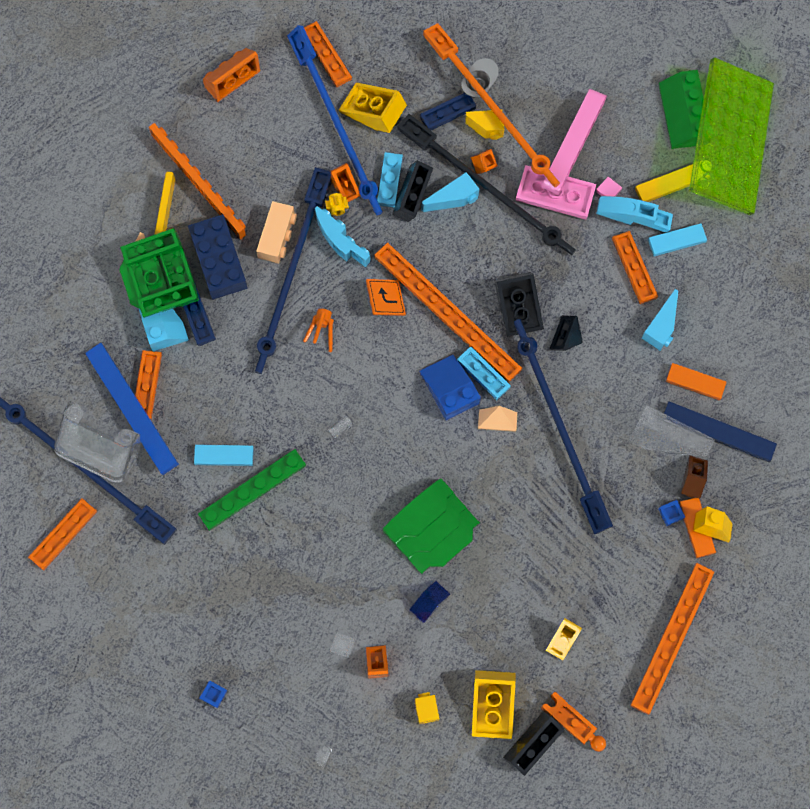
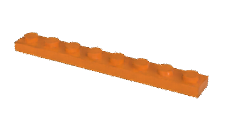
[149,123,246,240]
[630,563,715,715]

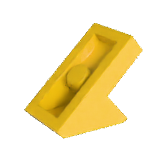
[546,618,582,660]

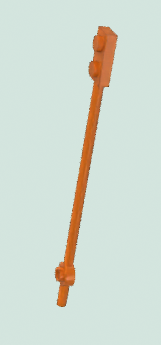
[423,23,560,188]

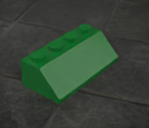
[659,70,711,149]

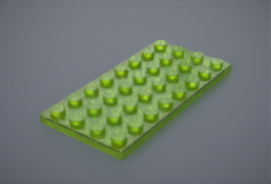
[689,57,774,215]

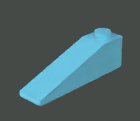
[139,309,189,351]

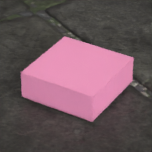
[596,177,622,197]

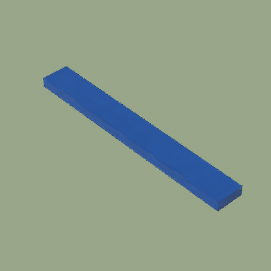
[85,343,179,475]

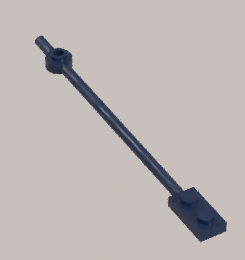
[255,167,331,374]
[514,319,613,535]
[0,397,177,545]

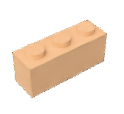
[256,201,297,264]

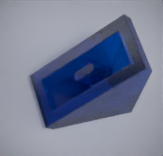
[409,581,450,623]

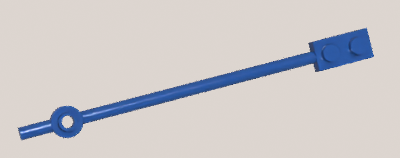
[287,25,383,215]

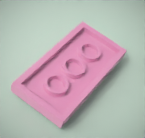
[515,165,596,220]

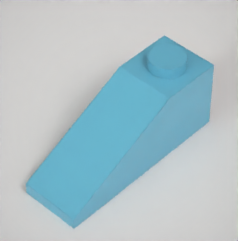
[421,172,479,212]
[642,289,678,351]

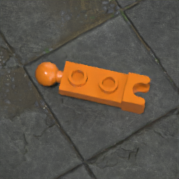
[541,692,606,752]

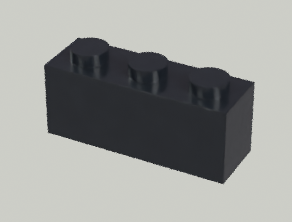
[392,160,433,222]
[503,712,565,776]

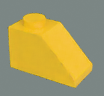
[465,109,504,140]
[693,506,732,542]

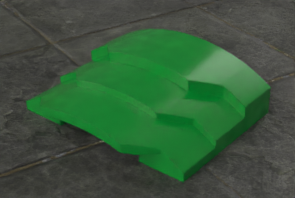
[119,228,199,318]
[383,478,480,574]

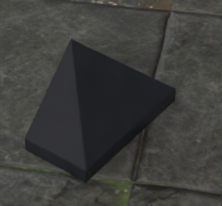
[549,315,583,351]

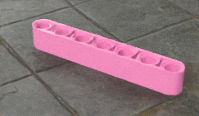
[542,89,607,195]

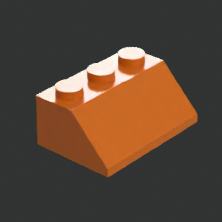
[203,48,260,102]

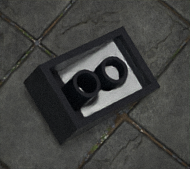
[494,272,544,337]

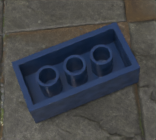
[188,214,248,300]

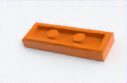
[666,363,726,400]
[679,498,716,559]

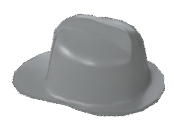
[461,58,499,98]

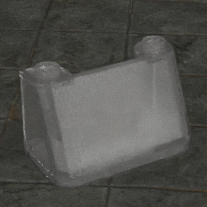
[55,401,140,483]

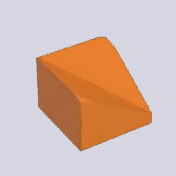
[471,149,498,174]

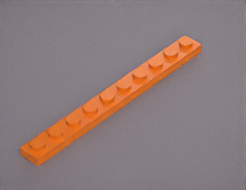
[374,243,522,383]

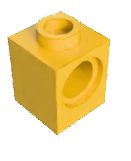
[415,692,439,724]

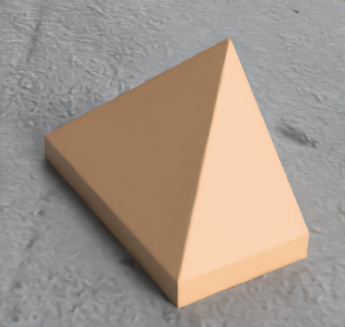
[478,406,517,432]

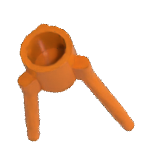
[303,308,334,352]

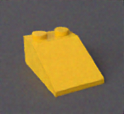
[339,83,407,133]
[472,670,516,739]

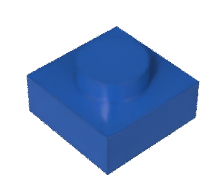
[658,500,685,526]
[199,680,227,709]

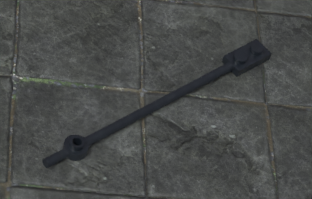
[397,114,576,256]

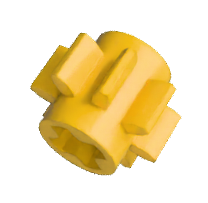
[325,193,349,216]

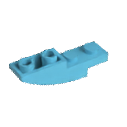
[596,196,673,233]
[315,206,370,267]

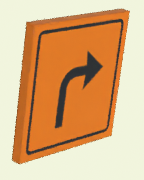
[366,279,406,316]

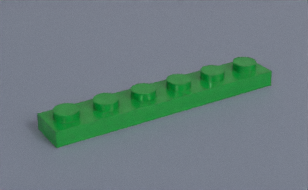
[198,449,306,531]

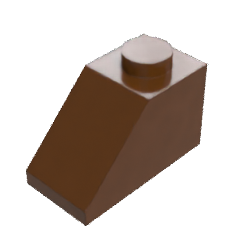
[681,455,708,499]

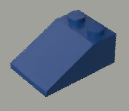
[419,355,481,420]

